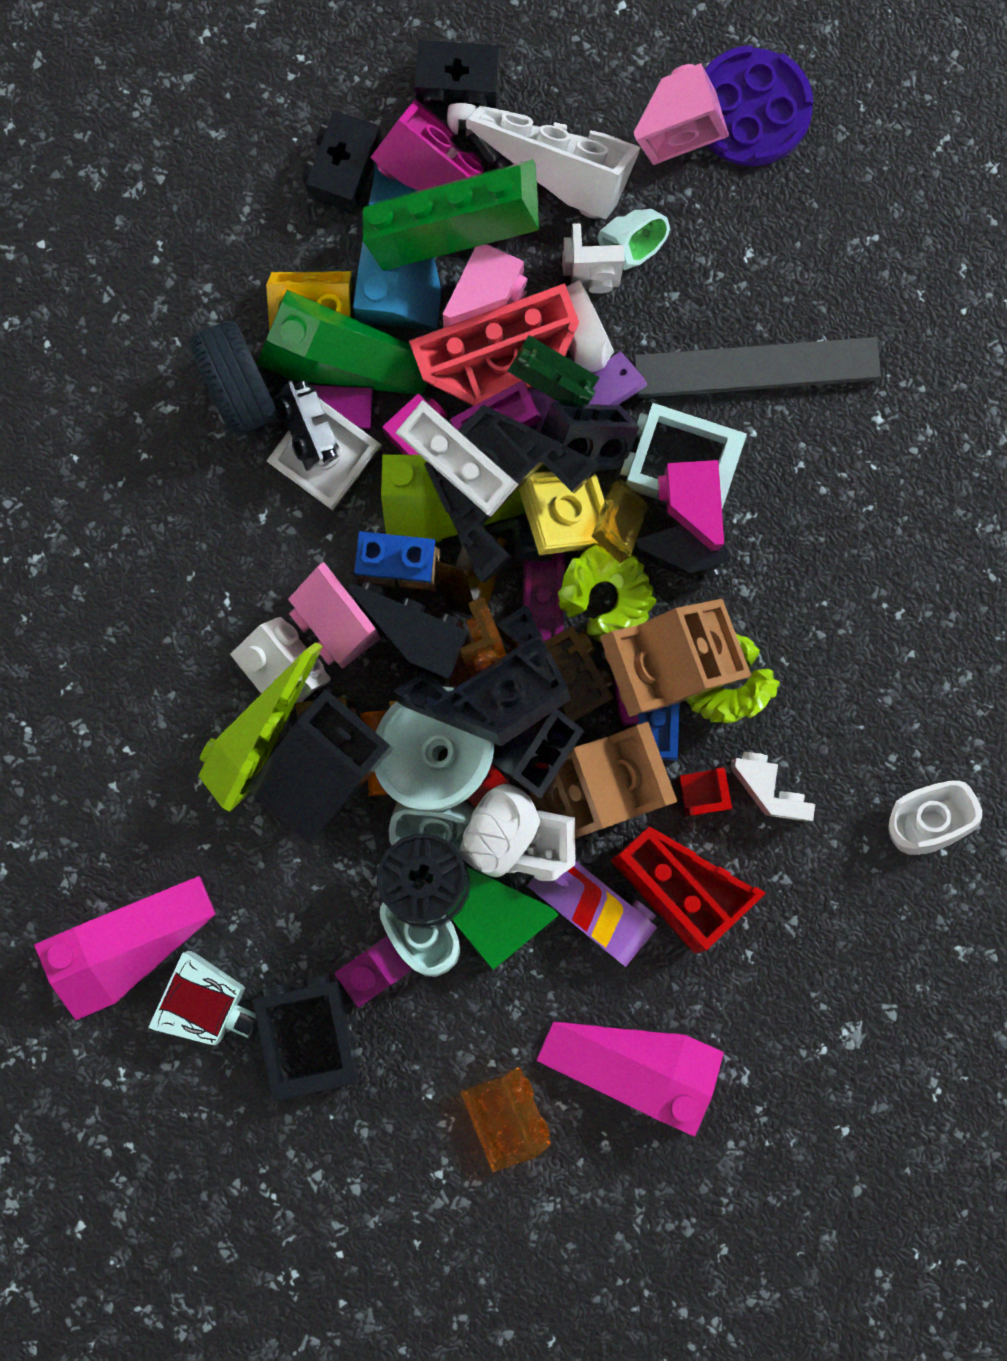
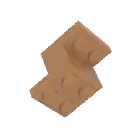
[600,599,751,717]
[529,722,677,838]

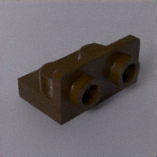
[544,626,616,722]

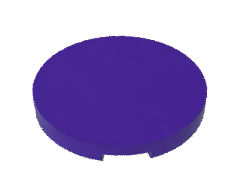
[705,45,814,166]

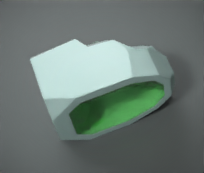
[597,209,670,270]

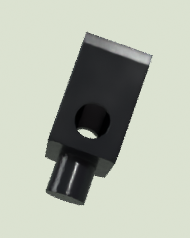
[492,709,584,798]

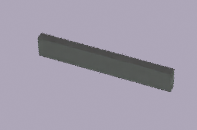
[634,337,881,398]

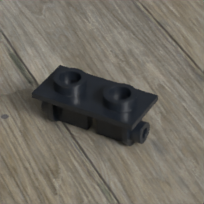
[275,380,339,472]

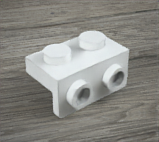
[562,223,625,293]
[230,617,331,711]
[507,810,575,881]

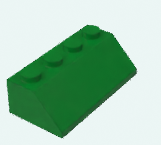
[363,159,539,271]

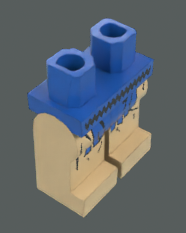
[354,531,441,591]

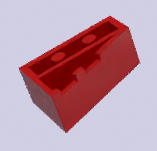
[610,826,766,954]

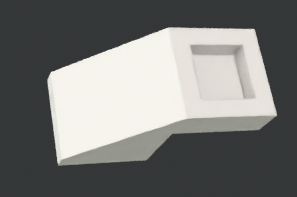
[730,752,815,822]

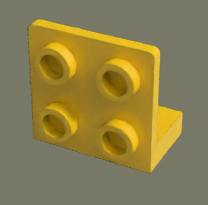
[266,271,353,331]

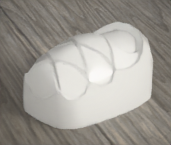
[566,280,614,373]
[888,781,982,855]
[459,784,541,877]

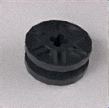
[376,833,471,929]

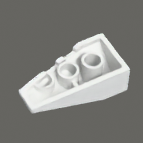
[465,105,640,219]

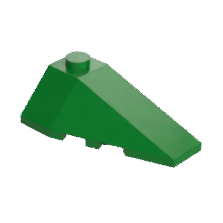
[256,289,427,395]

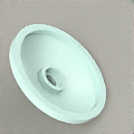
[375,686,494,812]

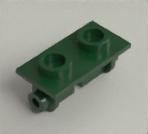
[507,335,600,405]

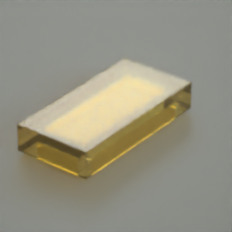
[591,479,648,563]

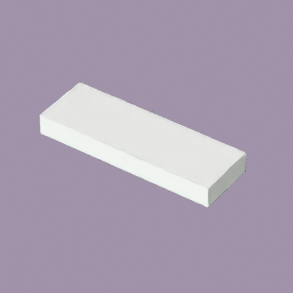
[395,400,518,516]

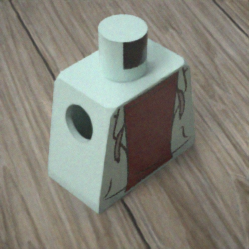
[148,951,257,1045]

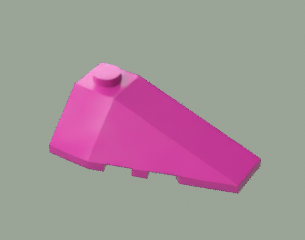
[370,99,484,191]
[34,876,216,1020]
[536,1021,724,1137]

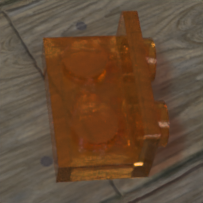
[459,597,507,678]
[461,1067,551,1172]

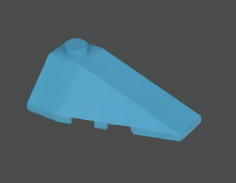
[353,165,442,331]

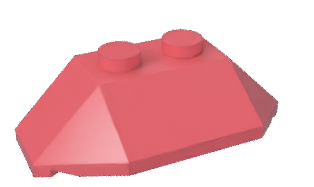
[409,283,579,406]

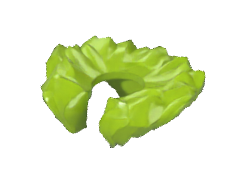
[558,543,657,642]
[686,634,780,723]

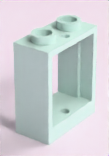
[620,403,747,509]

